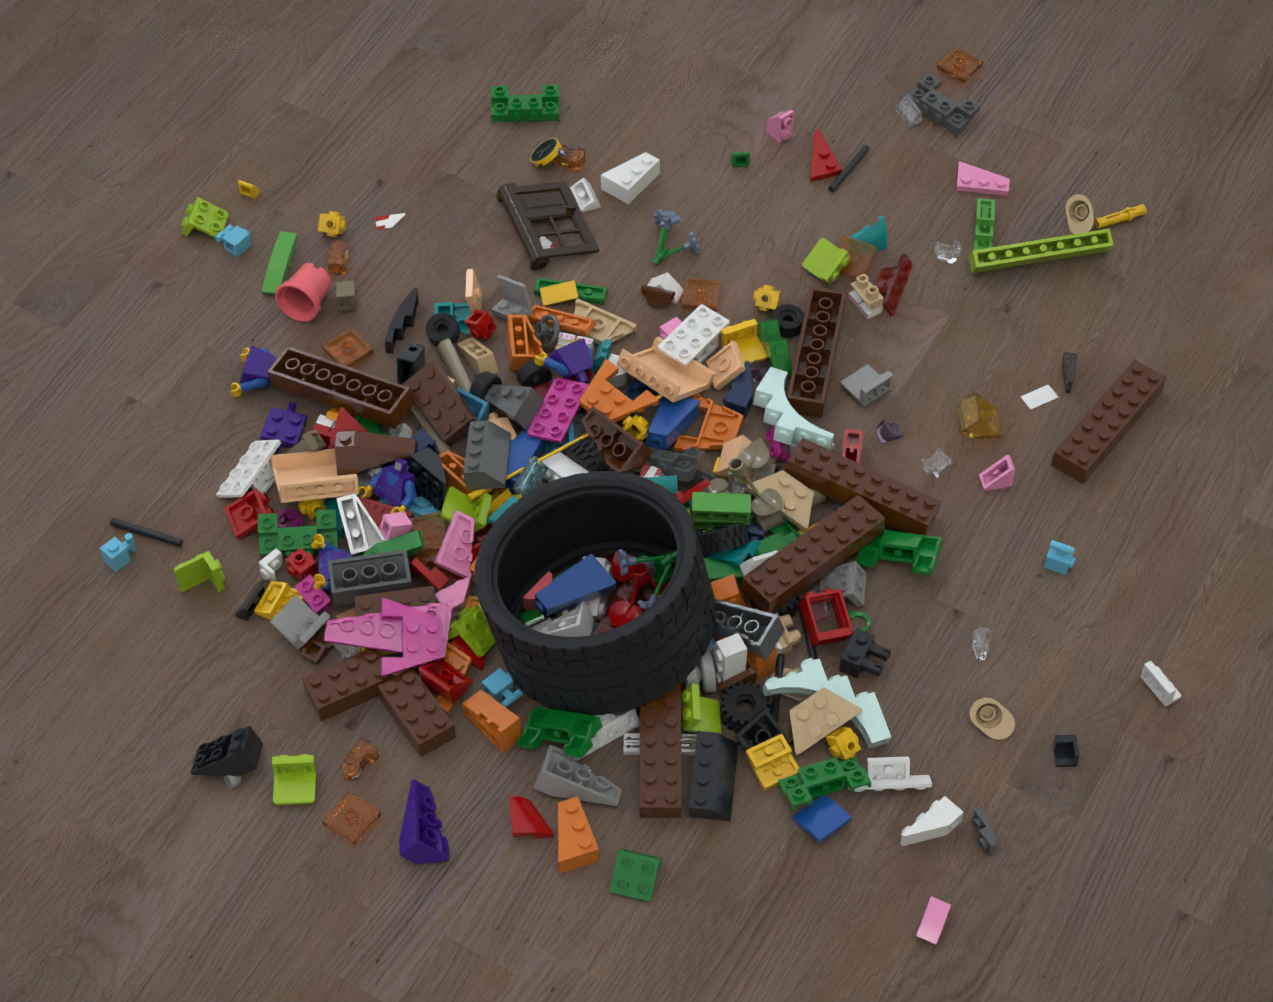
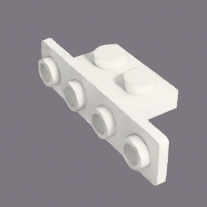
[564,709,640,761]
[848,756,932,792]

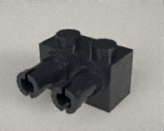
[839,628,892,679]

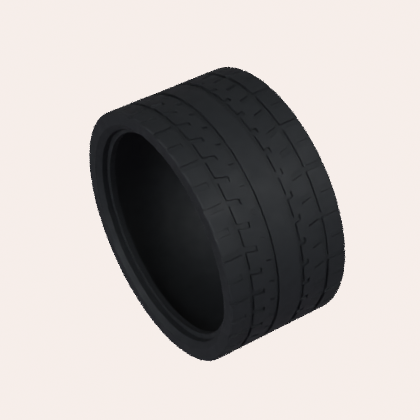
[474,471,716,715]

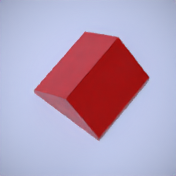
[419,659,473,705]

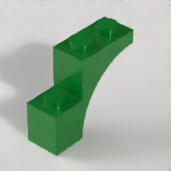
[757,319,792,377]

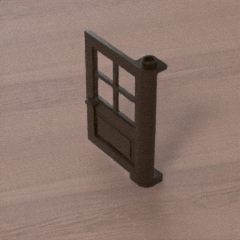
[496,181,599,270]

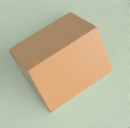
[717,435,755,481]

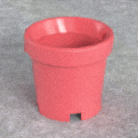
[275,263,331,322]

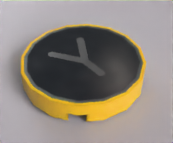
[530,138,561,167]

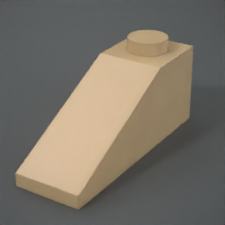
[456,337,499,375]

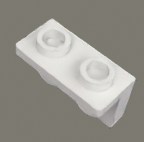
[1140,661,1181,707]

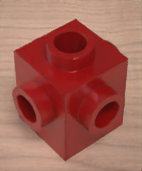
[464,309,497,340]
[286,548,318,582]

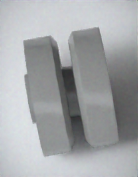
[682,649,716,694]

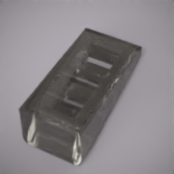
[1061,352,1078,393]

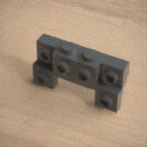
[905,73,981,136]
[641,438,706,482]

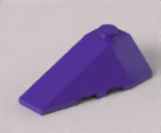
[399,779,449,864]

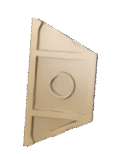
[574,298,637,344]
[745,470,814,532]
[789,687,863,755]

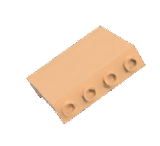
[616,337,716,403]
[271,449,359,503]

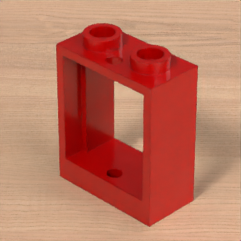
[798,588,854,647]

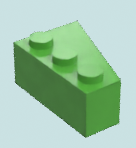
[691,492,751,531]

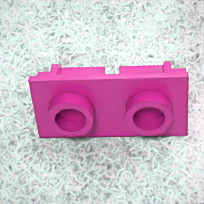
[766,425,790,463]
[295,574,331,613]

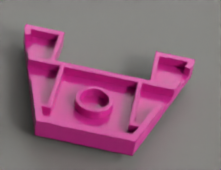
[381,598,443,677]

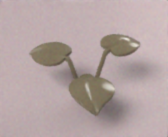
[701,437,783,517]

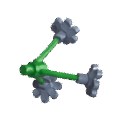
[652,209,701,265]
[618,549,677,609]

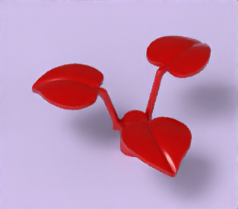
[608,551,669,627]

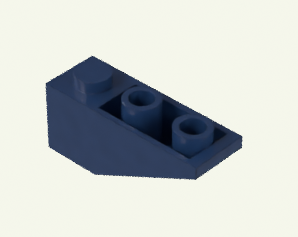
[723,361,753,419]

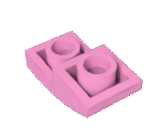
[915,896,951,945]

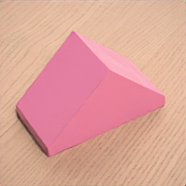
[979,454,1015,491]

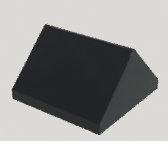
[734,708,790,753]

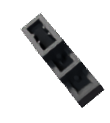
[385,288,419,354]

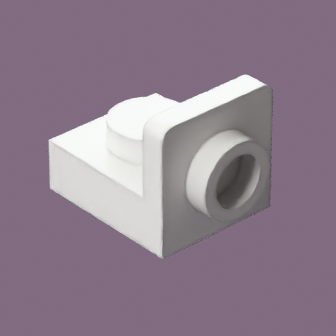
[259,548,283,581]

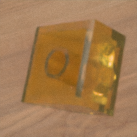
[956,392,1003,439]

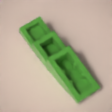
[974,198,995,250]
[262,231,298,295]

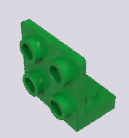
[610,849,663,901]

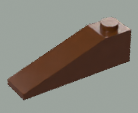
[581,406,653,473]
[335,431,416,476]

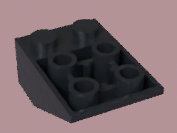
[409,447,446,511]
[190,726,263,776]

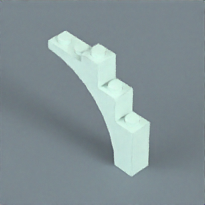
[753,367,834,450]
[762,658,891,749]

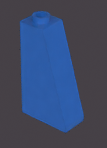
[647,396,700,451]
[505,423,546,494]
[534,553,617,616]

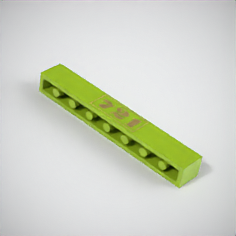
[968,228,1114,273]

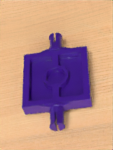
[260,401,307,455]

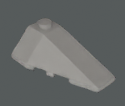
[533,745,622,806]

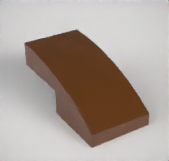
[300,624,335,664]

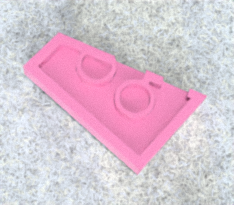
[956,161,1010,196]
[434,510,474,579]

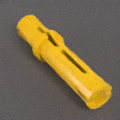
[1094,204,1147,229]

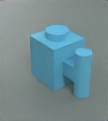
[214,224,252,258]
[99,533,136,572]
[1044,540,1076,575]
[482,668,523,708]

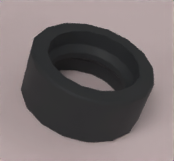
[469,371,502,407]

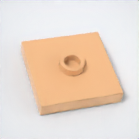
[465,269,482,313]
[706,341,746,391]

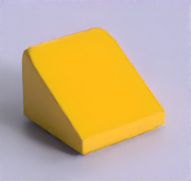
[238,180,261,199]

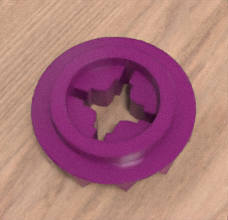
[277,509,304,528]

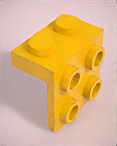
[721,319,768,365]

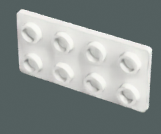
[658,304,730,366]
[216,440,281,498]

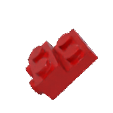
[224,488,275,540]

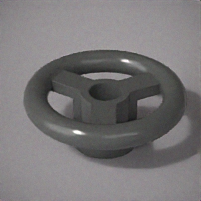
[534,314,560,350]

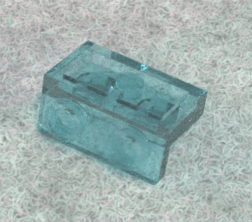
[513,456,548,497]

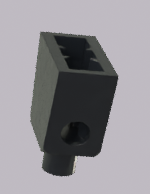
[397,343,425,385]

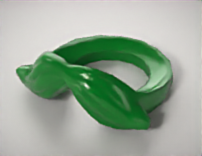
[847,609,871,632]

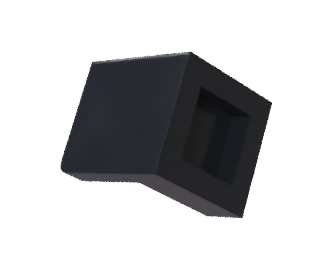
[1053,735,1079,767]

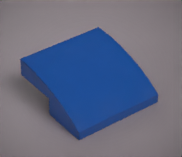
[791,795,852,844]

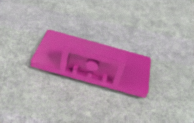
[527,377,589,443]

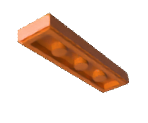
[528,305,596,336]

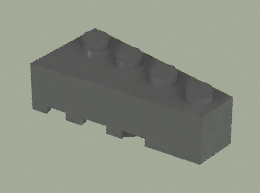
[714,599,785,661]

